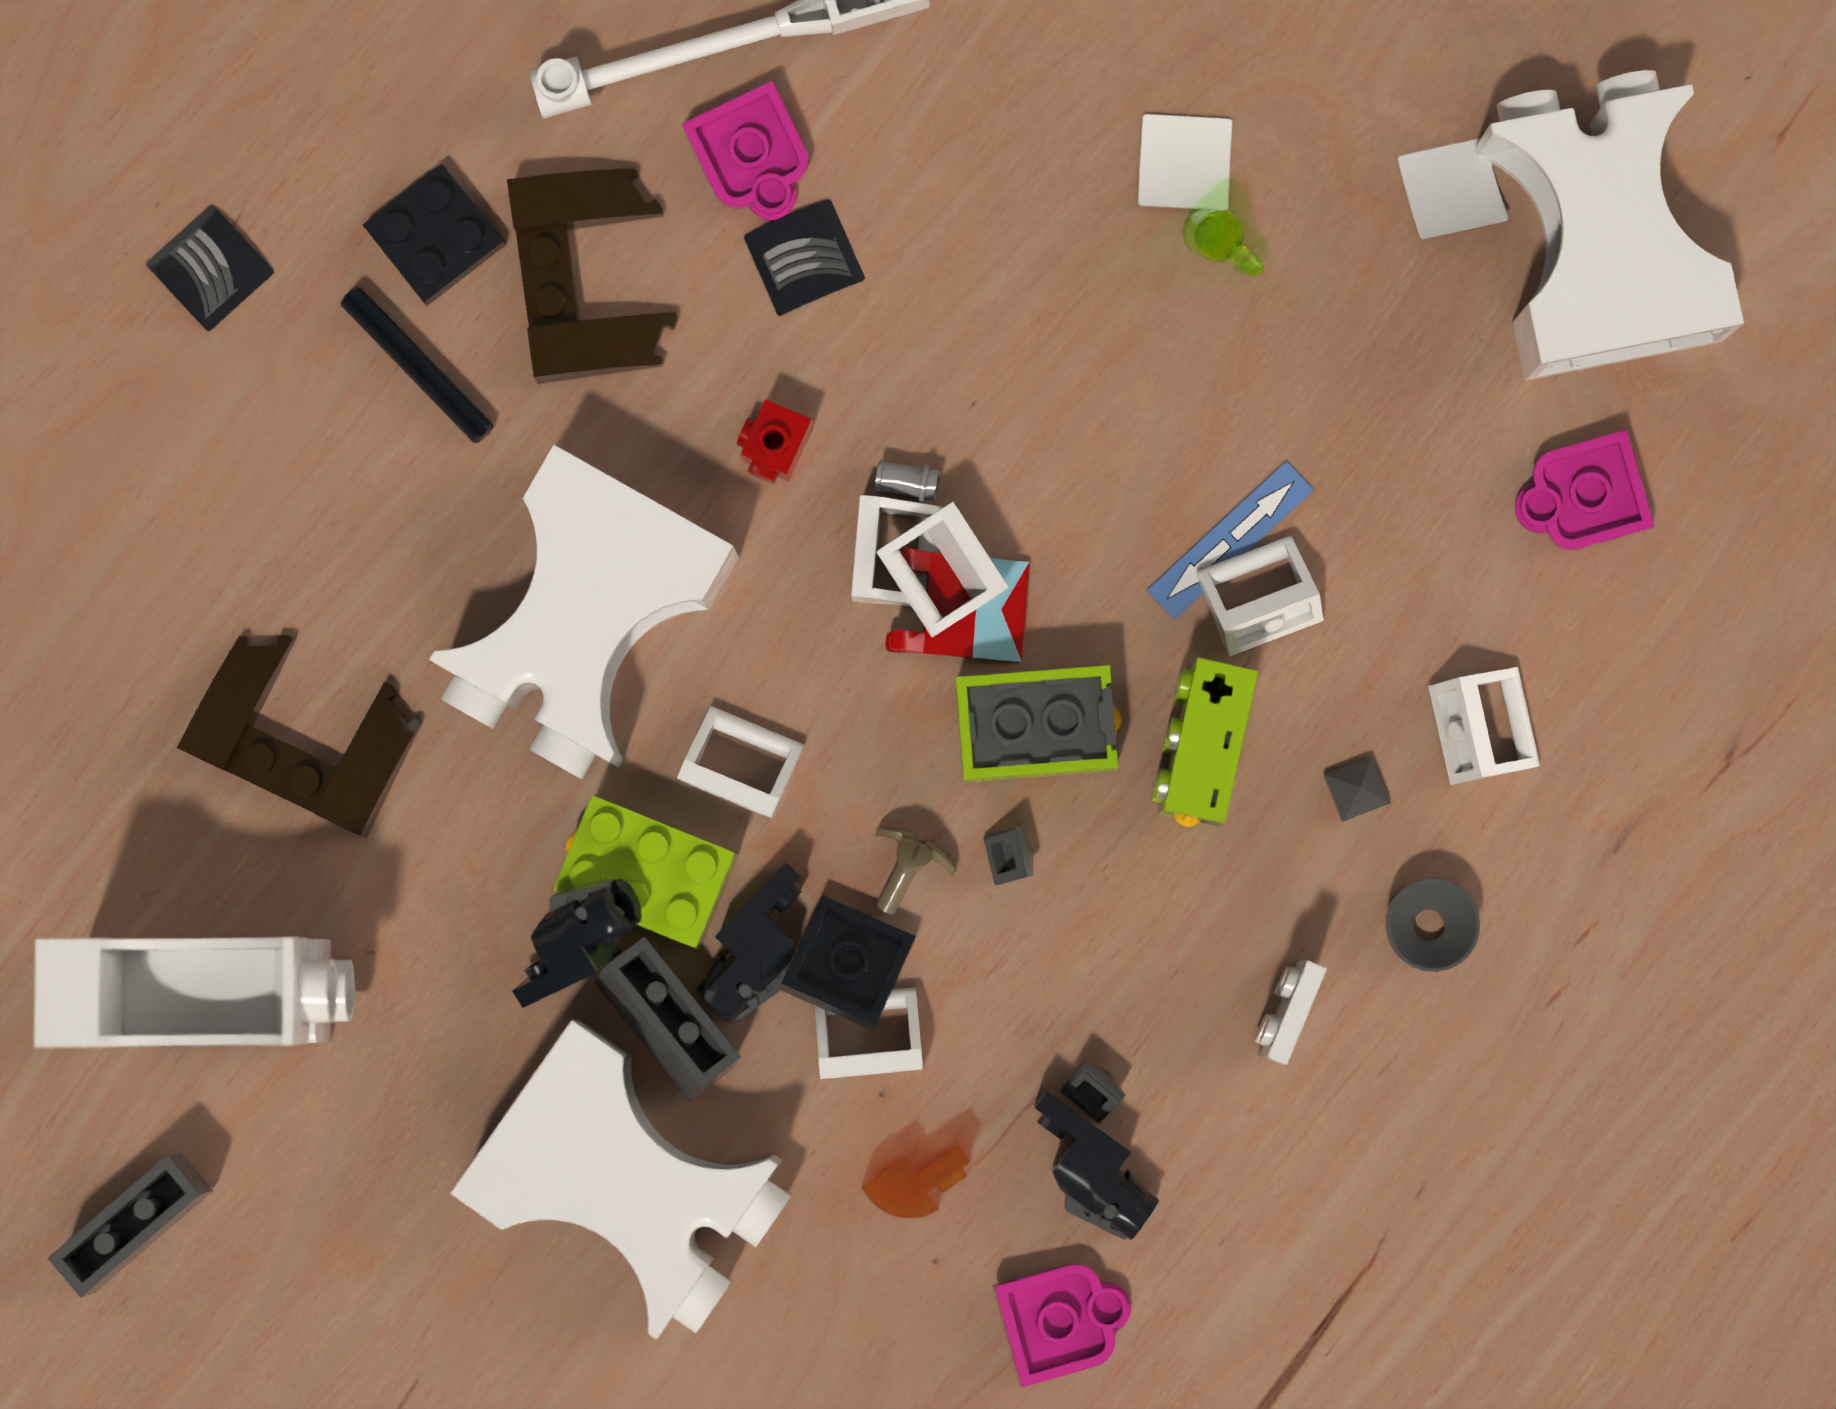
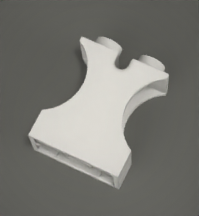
[1475,70,1744,381]
[429,445,739,779]
[34,937,355,1047]
[450,1019,791,1340]

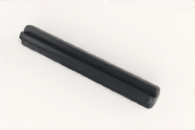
[340,286,494,444]

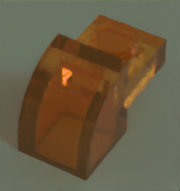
[861,1143,970,1218]

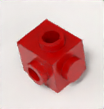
[736,399,813,484]

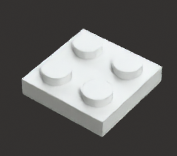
[1255,960,1327,1065]

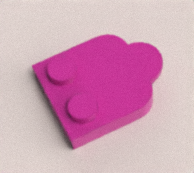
[682,81,808,221]
[1515,429,1655,551]
[993,1263,1131,1388]

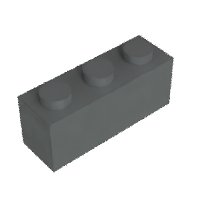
[595,937,741,1102]
[48,1152,213,1298]

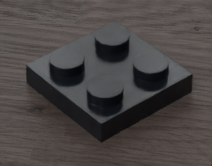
[363,164,506,307]
[780,895,916,1031]

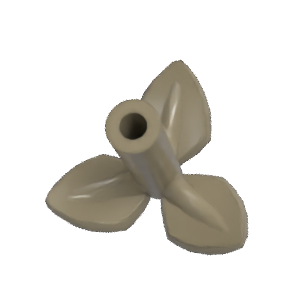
[876,827,956,915]

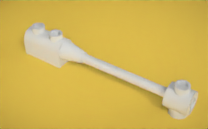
[529,0,930,119]

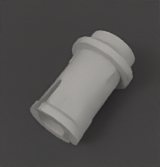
[875,460,940,503]

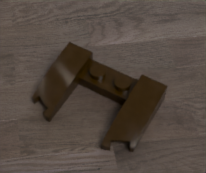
[507,168,678,384]
[177,635,422,838]

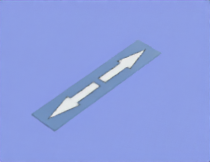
[1147,461,1314,620]

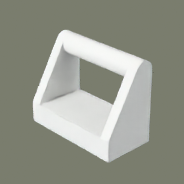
[851,495,941,607]
[876,502,1009,637]
[1196,535,1324,657]
[1428,667,1540,785]
[677,706,805,820]
[815,987,923,1079]

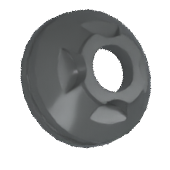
[1385,878,1480,972]

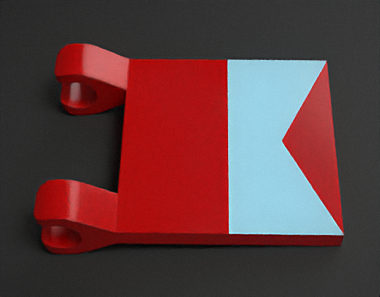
[885,548,1029,663]

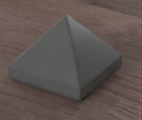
[1324,756,1390,822]
[983,826,1033,886]
[1060,1062,1126,1123]

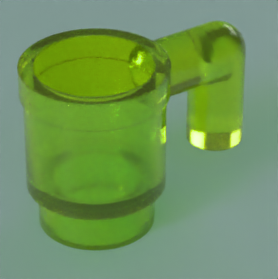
[1182,209,1264,277]

